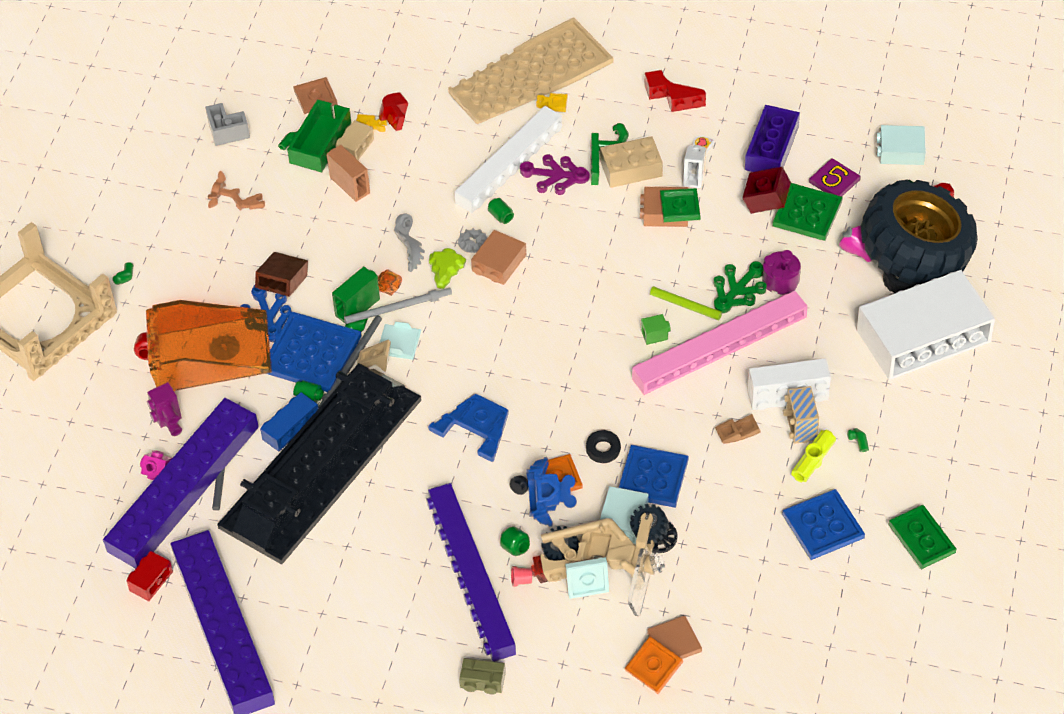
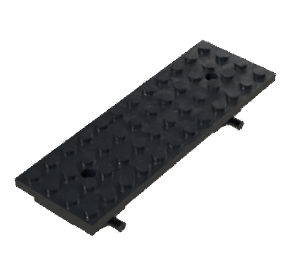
[217,363,422,565]

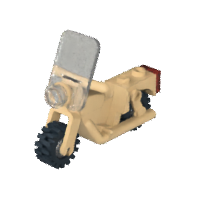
[531,504,669,616]

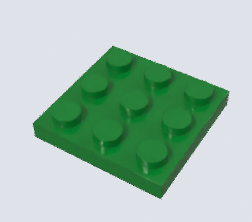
[773,183,843,241]

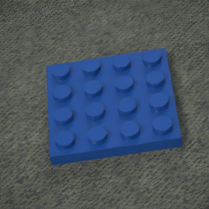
[260,312,362,392]

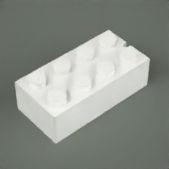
[748,358,831,410]

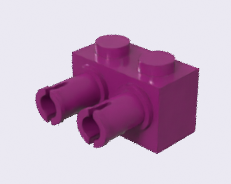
[146,382,182,436]

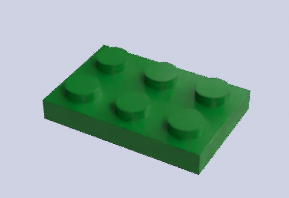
[888,505,957,570]

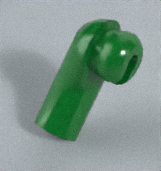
[112,262,134,285]
[345,318,368,332]
[847,428,869,452]

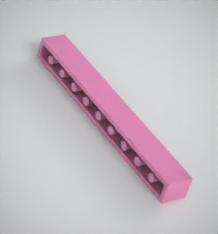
[632,291,807,395]

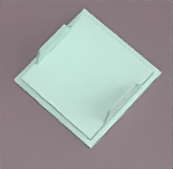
[379,321,422,360]

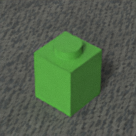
[641,314,671,345]

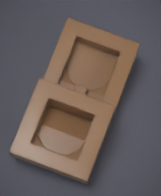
[715,414,761,444]

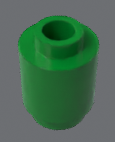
[488,198,514,224]
[293,380,324,403]

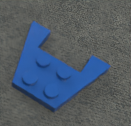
[428,394,509,463]

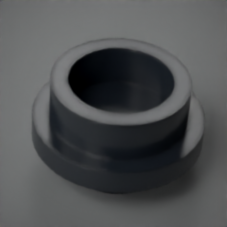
[509,475,528,495]

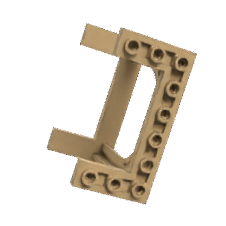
[0,222,117,381]

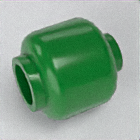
[500,526,530,556]

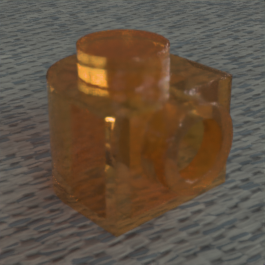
[378,270,402,296]

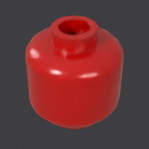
[134,332,160,360]

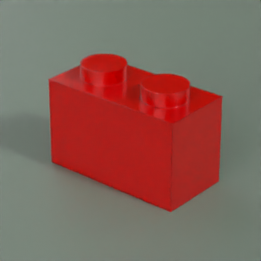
[126,551,173,601]

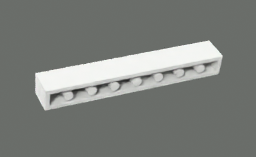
[454,106,562,213]

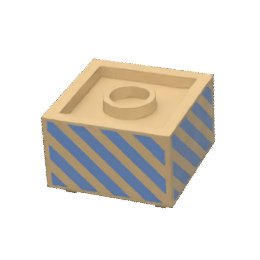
[783,386,819,444]

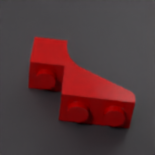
[645,70,706,112]

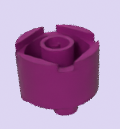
[762,250,801,295]

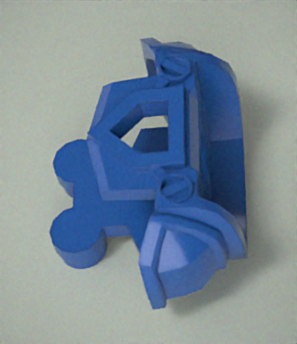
[526,457,577,527]

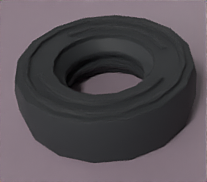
[586,430,621,463]

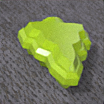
[429,248,466,289]

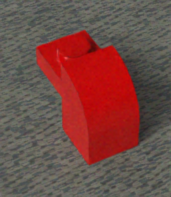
[379,92,408,131]

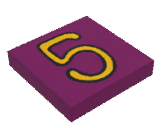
[809,158,861,197]

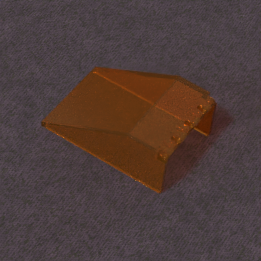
[146,300,272,391]

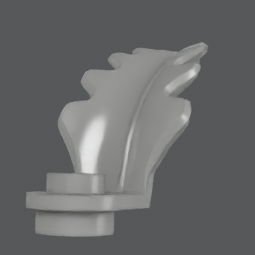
[394,213,425,272]

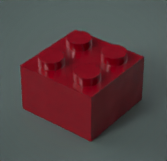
[742,166,791,214]

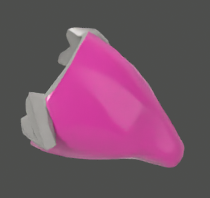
[839,226,872,262]

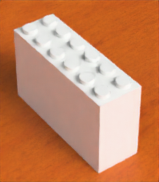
[857,270,995,380]

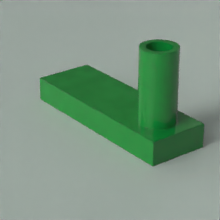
[591,133,620,185]

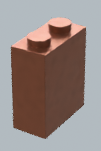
[255,252,308,297]

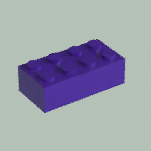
[745,104,800,172]

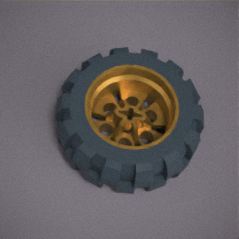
[861,179,978,285]

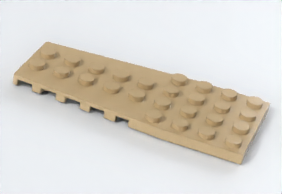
[448,17,613,124]

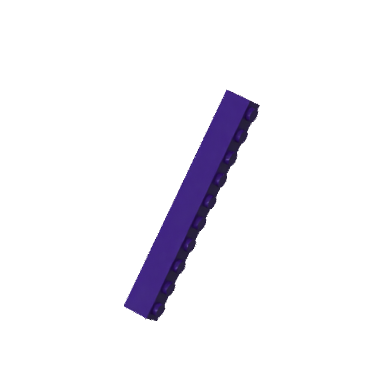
[426,483,516,662]

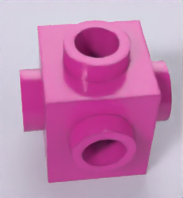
[140,450,172,480]

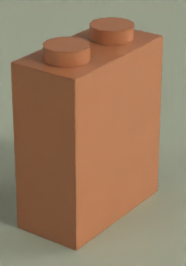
[327,145,370,202]
[640,187,688,227]
[471,230,527,285]

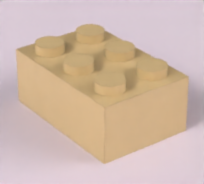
[600,136,663,188]

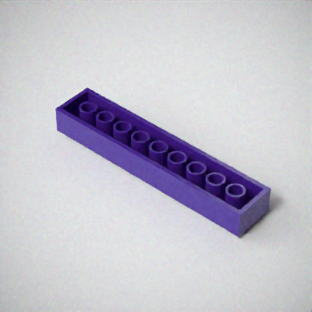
[103,397,259,569]
[170,530,275,714]

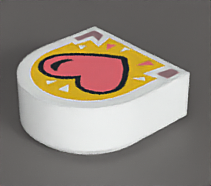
[693,136,714,155]

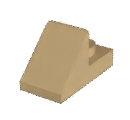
[357,340,391,372]

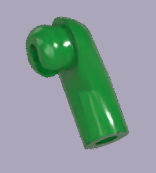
[613,123,629,143]
[278,131,298,151]

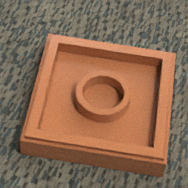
[293,77,338,114]
[647,616,702,659]

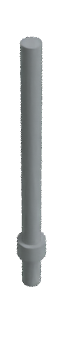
[344,287,452,324]

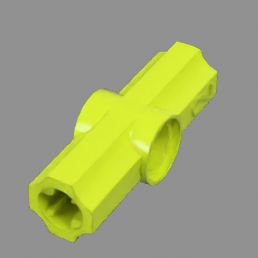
[791,429,836,483]

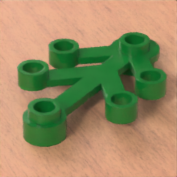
[713,261,767,313]

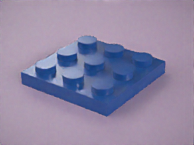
[619,445,689,508]
[782,489,865,560]

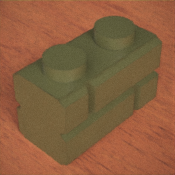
[459,658,506,695]

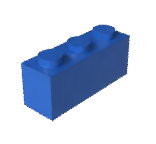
[260,392,318,452]

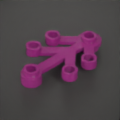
[520,154,590,195]

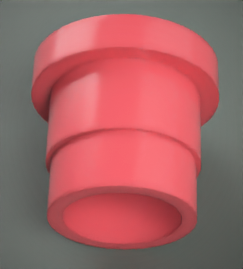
[511,566,532,587]

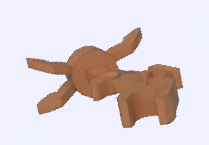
[208,171,265,211]

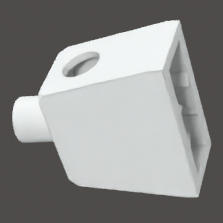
[683,145,706,188]

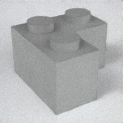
[205,103,250,146]

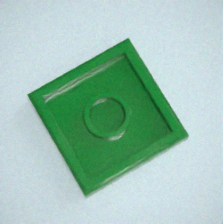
[660,188,701,223]

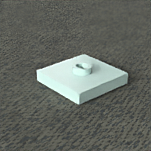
[565,557,609,599]

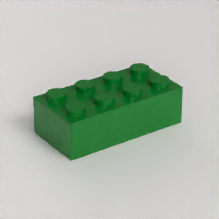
[287,99,352,173]

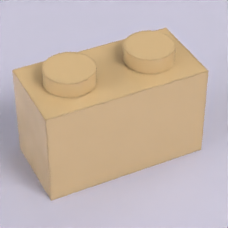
[336,120,374,160]

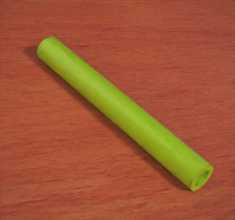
[650,286,722,321]

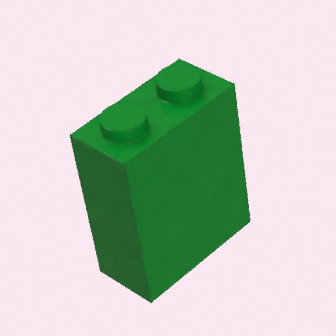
[332,266,380,324]

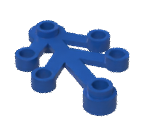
[239,285,292,343]

